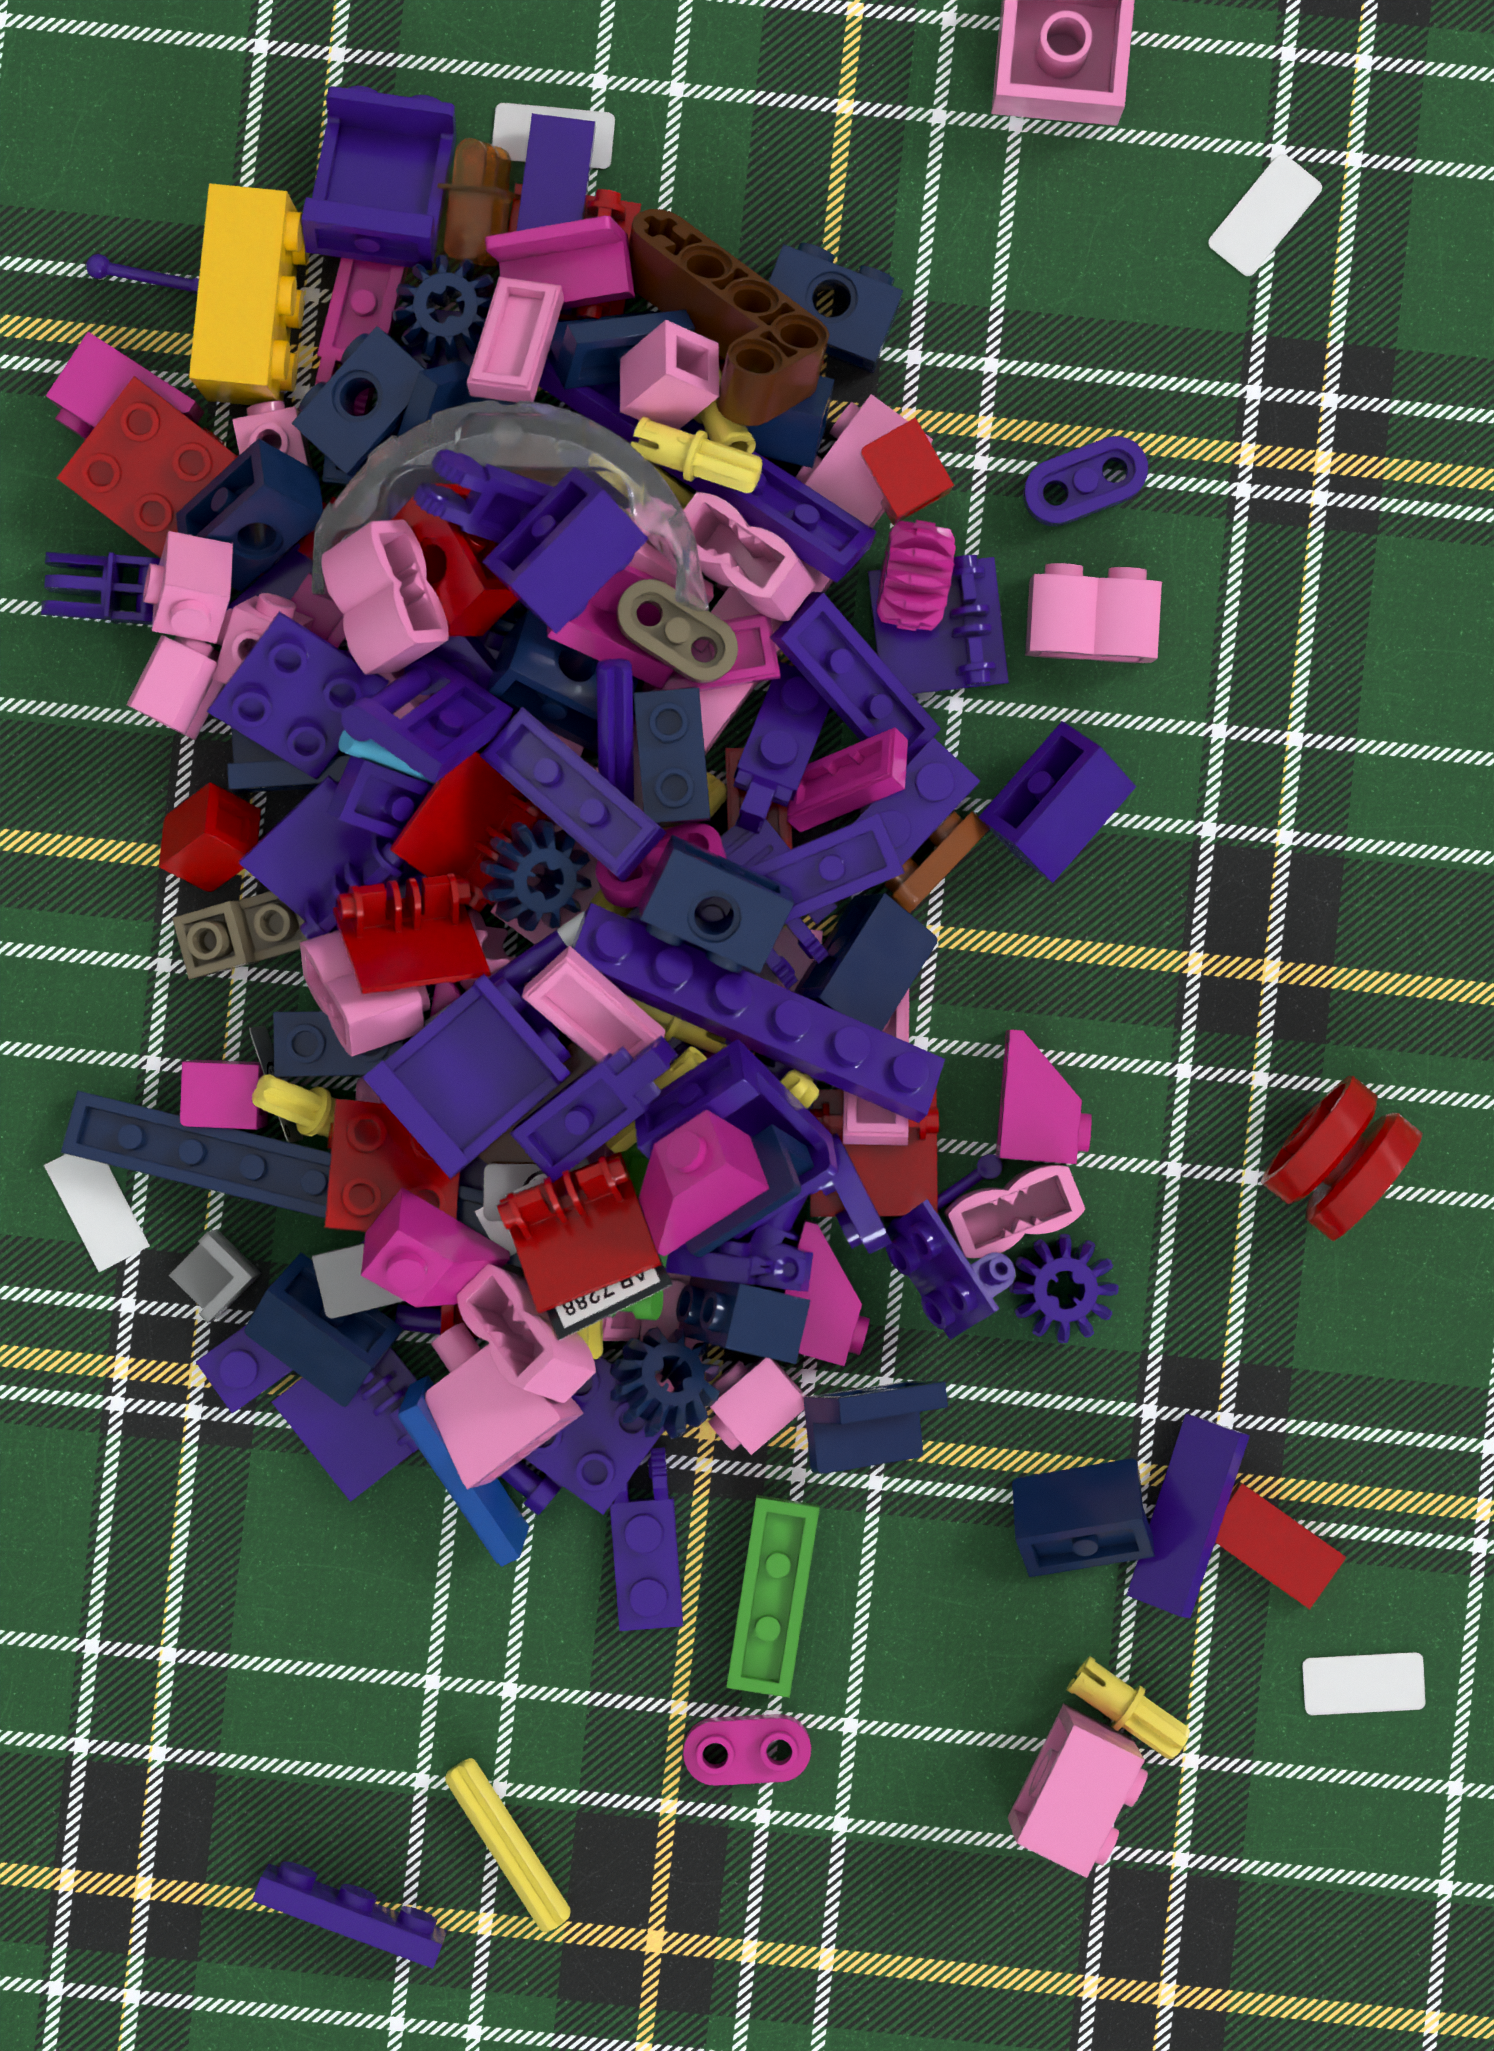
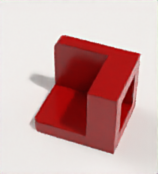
[860,417,954,525]
[159,782,261,892]

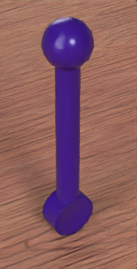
[86,254,199,295]
[889,1154,1002,1226]

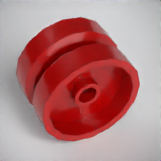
[1260,1076,1423,1241]

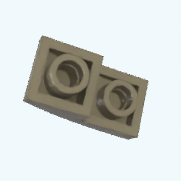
[172,891,308,979]

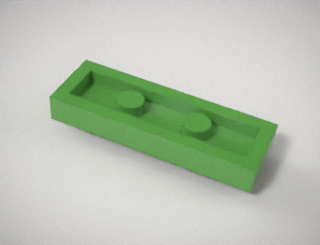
[726,1495,820,1698]

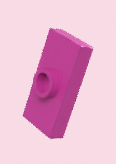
[787,727,908,832]

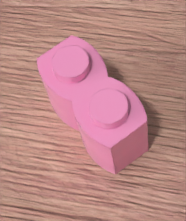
[669,492,816,621]
[322,520,449,675]
[1025,563,1162,663]
[126,635,224,740]
[300,930,430,1056]
[944,1164,1085,1258]
[457,1264,596,1403]

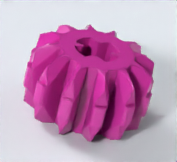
[876,520,956,631]

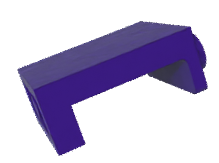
[301,86,457,271]
[362,974,571,1179]
[635,1039,838,1240]

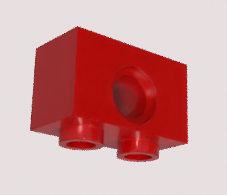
[391,483,518,636]

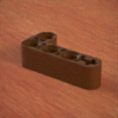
[629,209,829,426]

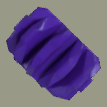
[1008,1233,1119,1343]

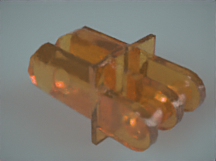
[437,138,521,267]

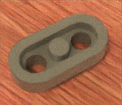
[616,579,738,683]

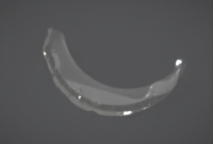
[311,400,709,611]

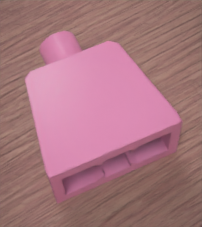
[425,1323,584,1489]

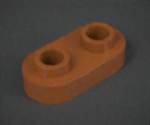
[885,811,990,914]

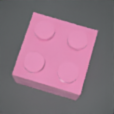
[991,0,1135,126]
[1007,1704,1148,1878]

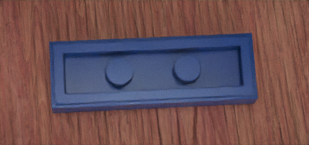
[397,1376,530,1567]

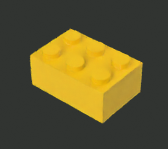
[189,183,310,405]

